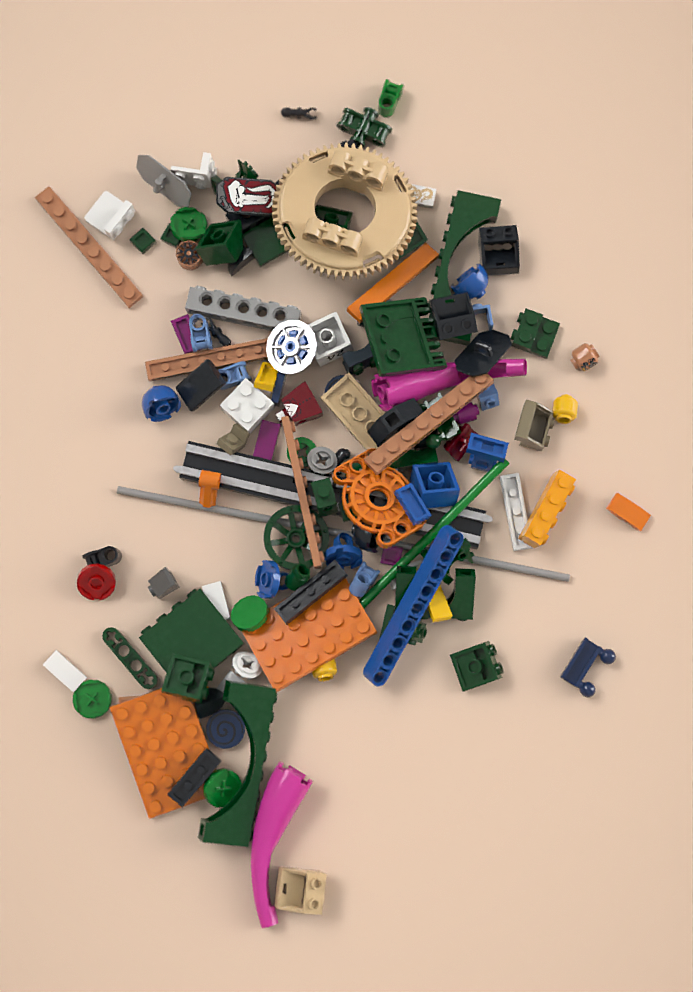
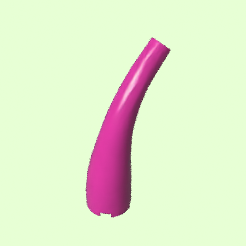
[371,359,527,411]
[251,762,313,928]

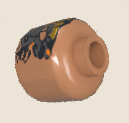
[570,343,600,371]

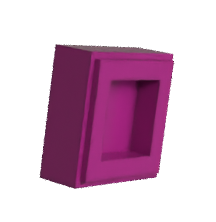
[380,545,403,566]

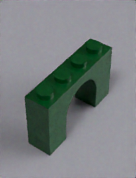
[395,566,476,621]

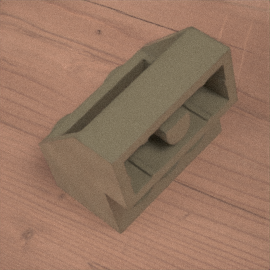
[514,399,555,451]

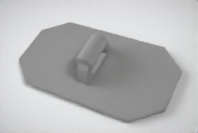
[136,155,191,207]

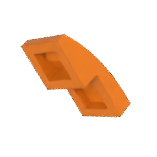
[606,493,651,531]

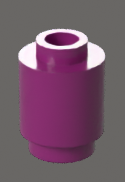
[453,402,480,425]

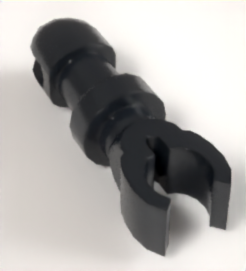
[281,107,317,119]
[201,317,231,346]

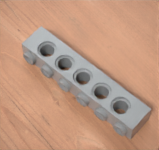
[185,286,301,331]

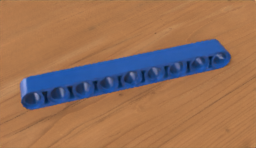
[363,525,464,687]

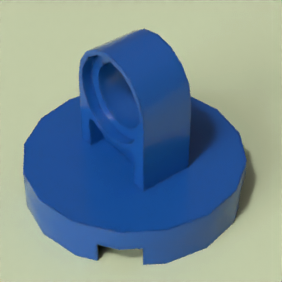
[324,532,363,570]
[255,560,288,599]

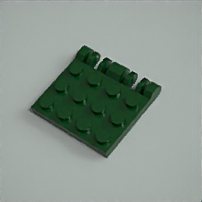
[359,297,447,377]

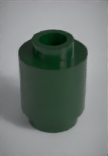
[284,564,310,591]

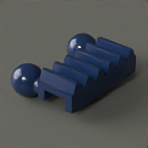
[560,637,616,698]

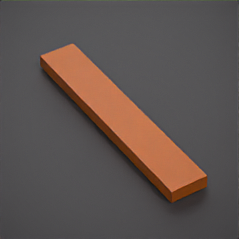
[347,243,439,323]

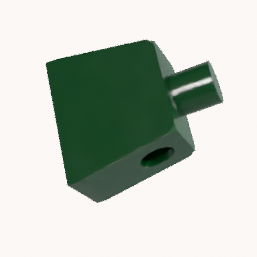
[310,477,339,518]

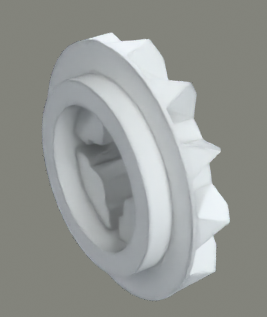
[232,651,262,680]

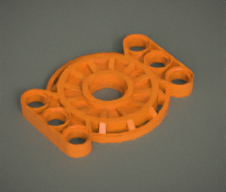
[332,448,426,549]

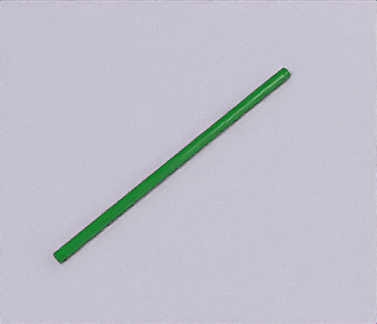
[359,459,510,608]

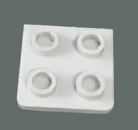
[170,152,217,189]
[85,191,136,240]

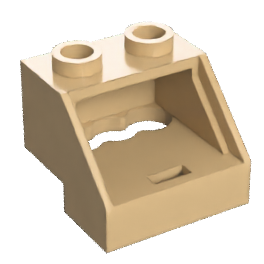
[274,866,327,915]

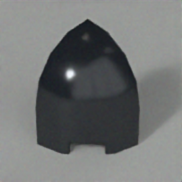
[227,243,254,277]
[194,687,225,719]

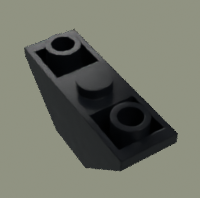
[367,398,424,447]

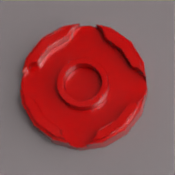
[77,564,116,600]

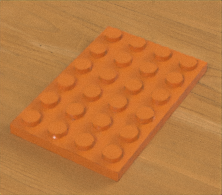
[242,578,378,692]
[109,688,217,819]

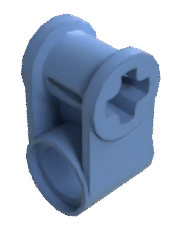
[189,314,213,352]
[218,361,252,390]
[349,562,380,597]

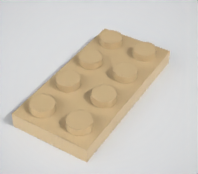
[320,372,385,450]

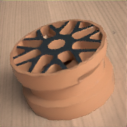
[176,241,203,270]

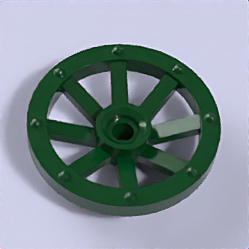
[263,505,329,570]

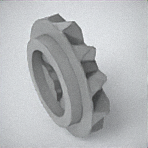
[306,447,337,475]

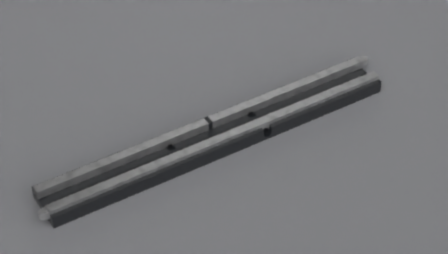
[173,441,493,549]

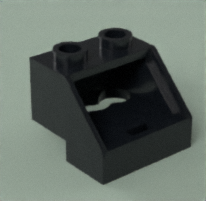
[478,225,520,276]
[429,292,478,340]

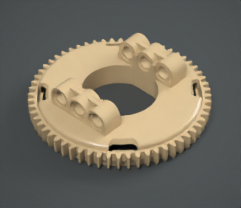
[272,143,418,281]

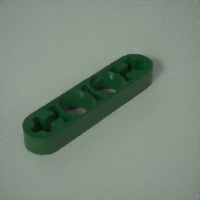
[102,627,158,689]

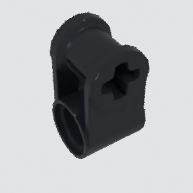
[82,546,122,567]

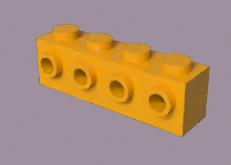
[518,470,576,548]

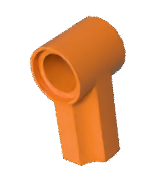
[198,470,221,508]

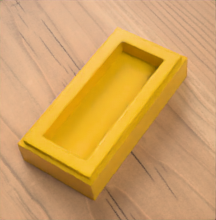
[254,362,278,392]

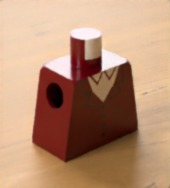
[275,381,323,426]

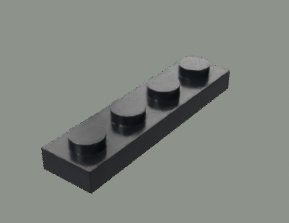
[274,560,348,625]

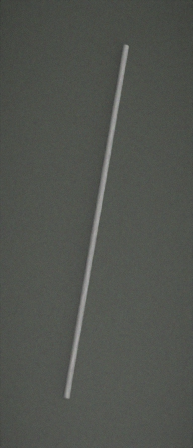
[117,486,570,582]

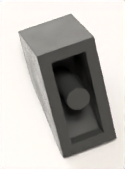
[148,567,180,599]

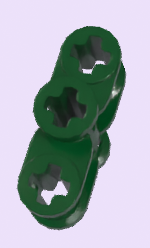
[336,107,392,148]

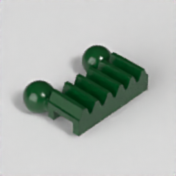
[418,393,461,449]

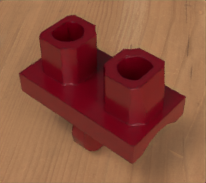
[443,423,479,462]

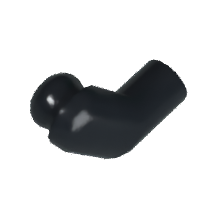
[332,448,350,475]

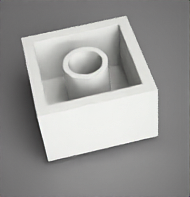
[308,312,354,367]
[220,378,275,434]

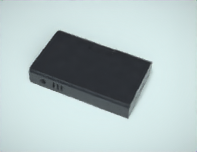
[176,359,226,411]

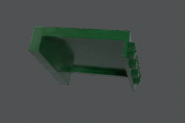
[139,589,245,673]

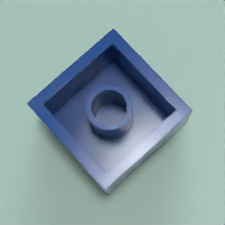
[409,462,460,508]

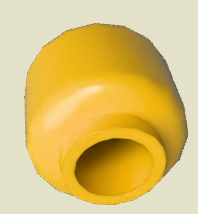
[552,394,578,424]
[312,659,337,681]

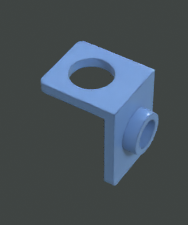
[472,304,493,330]

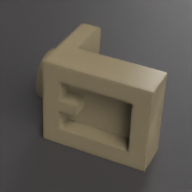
[217,423,250,456]

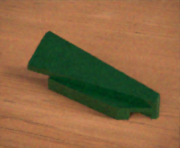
[345,448,438,478]

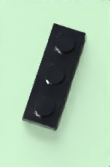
[167,747,222,807]

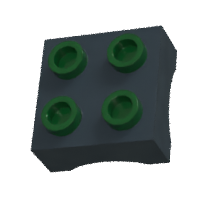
[342,343,376,376]

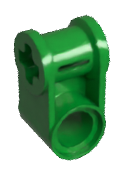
[378,79,404,118]

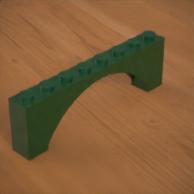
[428,190,501,346]
[198,680,277,847]

